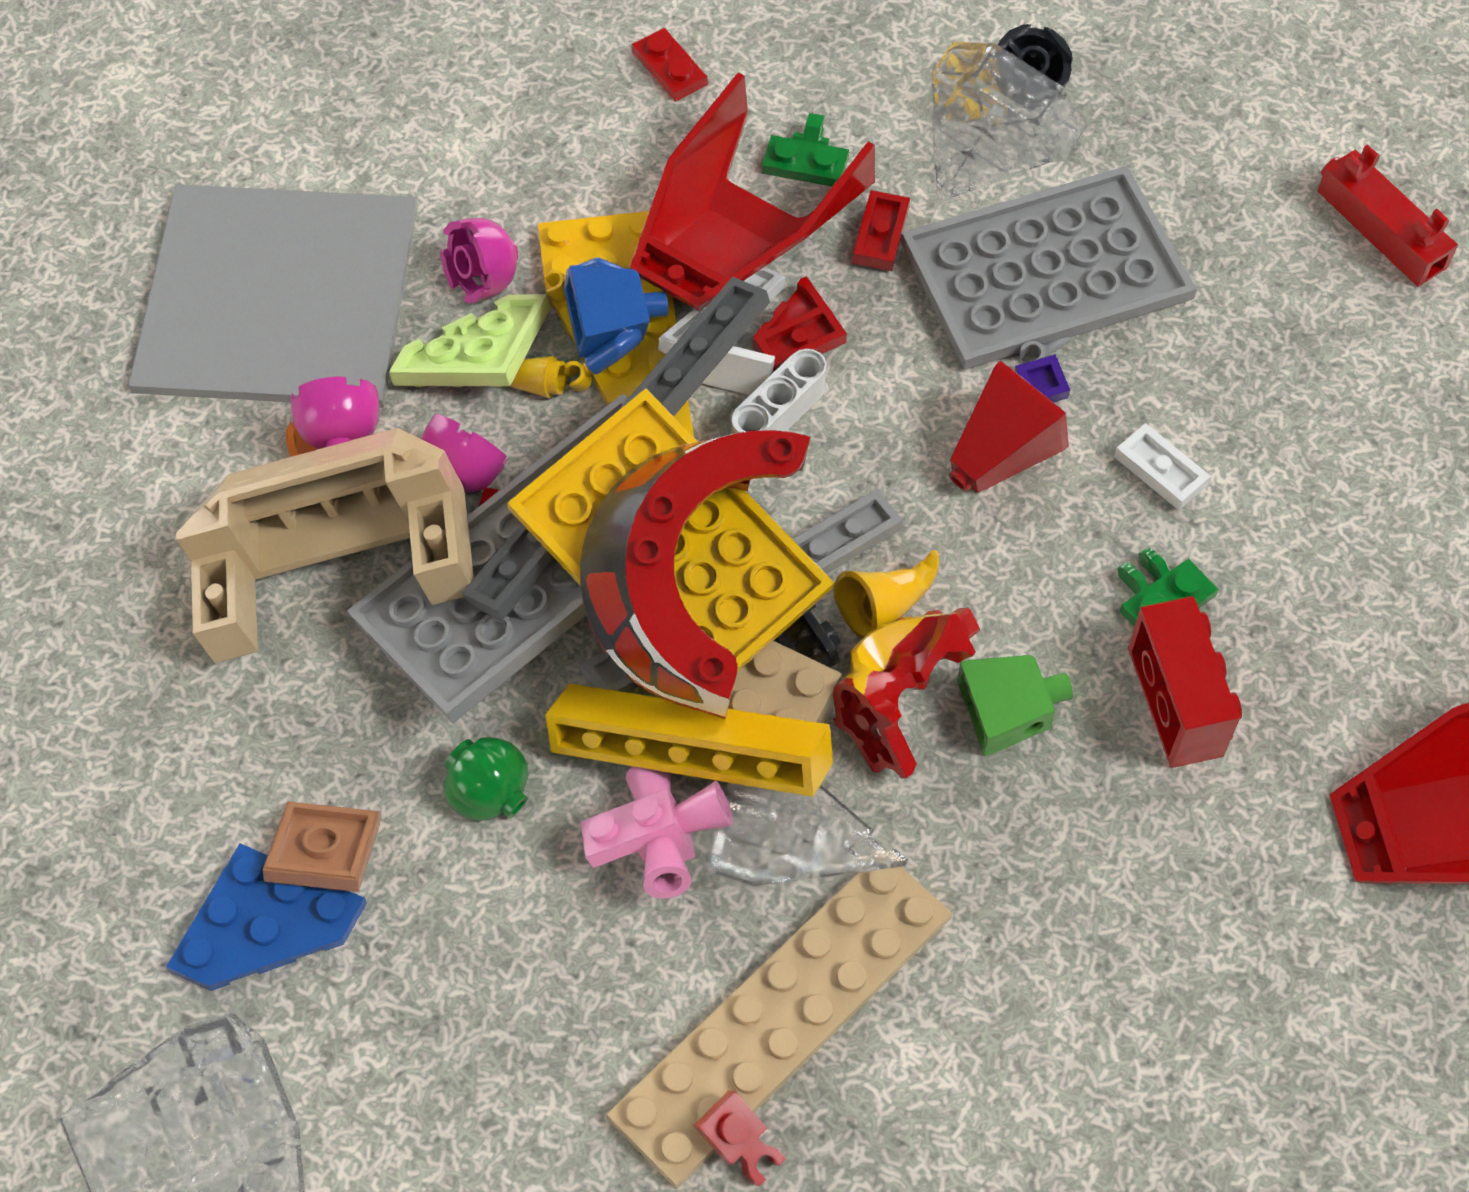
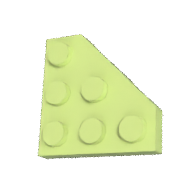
[389,294,551,388]

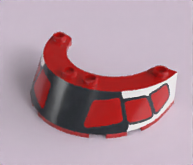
[580,430,811,719]

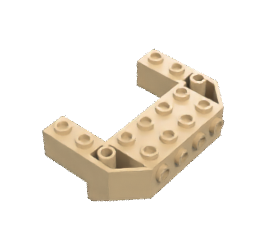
[176,428,474,663]

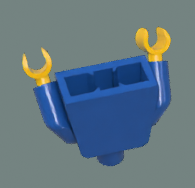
[545,257,668,392]

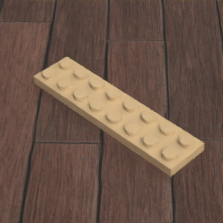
[606,850,952,1189]

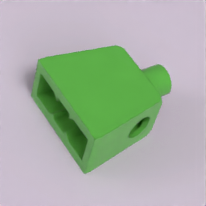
[957,655,1073,756]

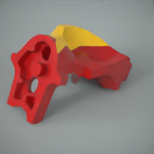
[833,607,980,779]

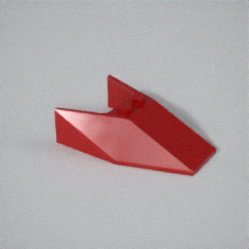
[629,72,875,311]
[1329,702,1469,885]

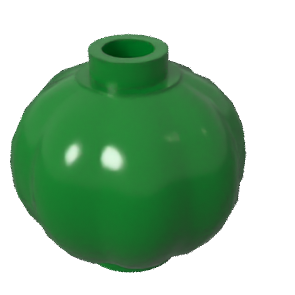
[443,737,529,821]

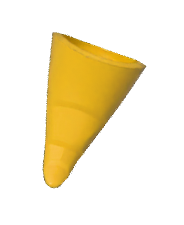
[833,550,940,639]

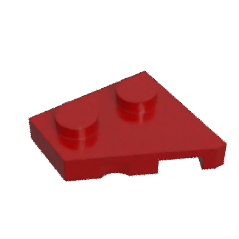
[753,276,847,374]

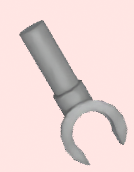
[1019,337,1071,361]

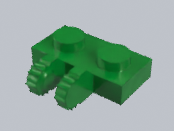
[1117,547,1219,627]

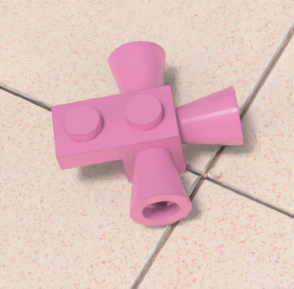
[580,766,733,899]

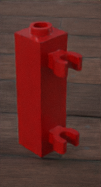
[1317,144,1458,287]

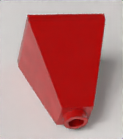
[948,360,1069,493]

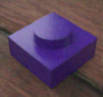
[1015,354,1071,402]

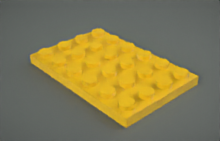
[507,388,834,672]

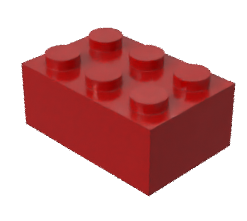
[1128,596,1242,769]

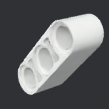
[732,349,827,434]

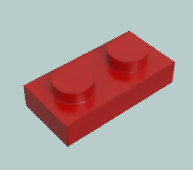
[632,27,708,102]
[852,190,911,271]

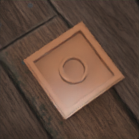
[263,801,380,892]

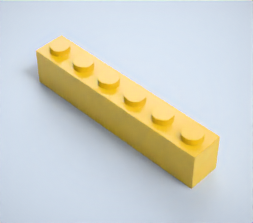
[545,683,833,797]

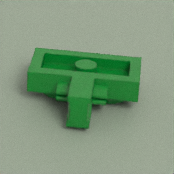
[762,113,849,187]

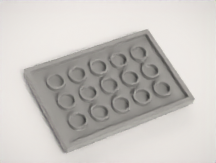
[901,166,1197,370]

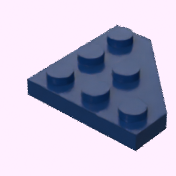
[166,843,367,991]

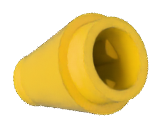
[510,356,567,398]

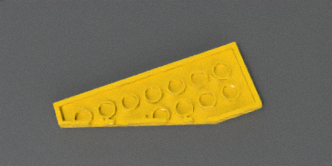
[538,211,694,437]

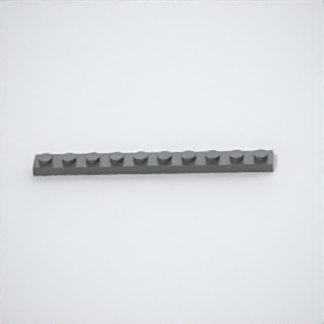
[462,277,770,621]

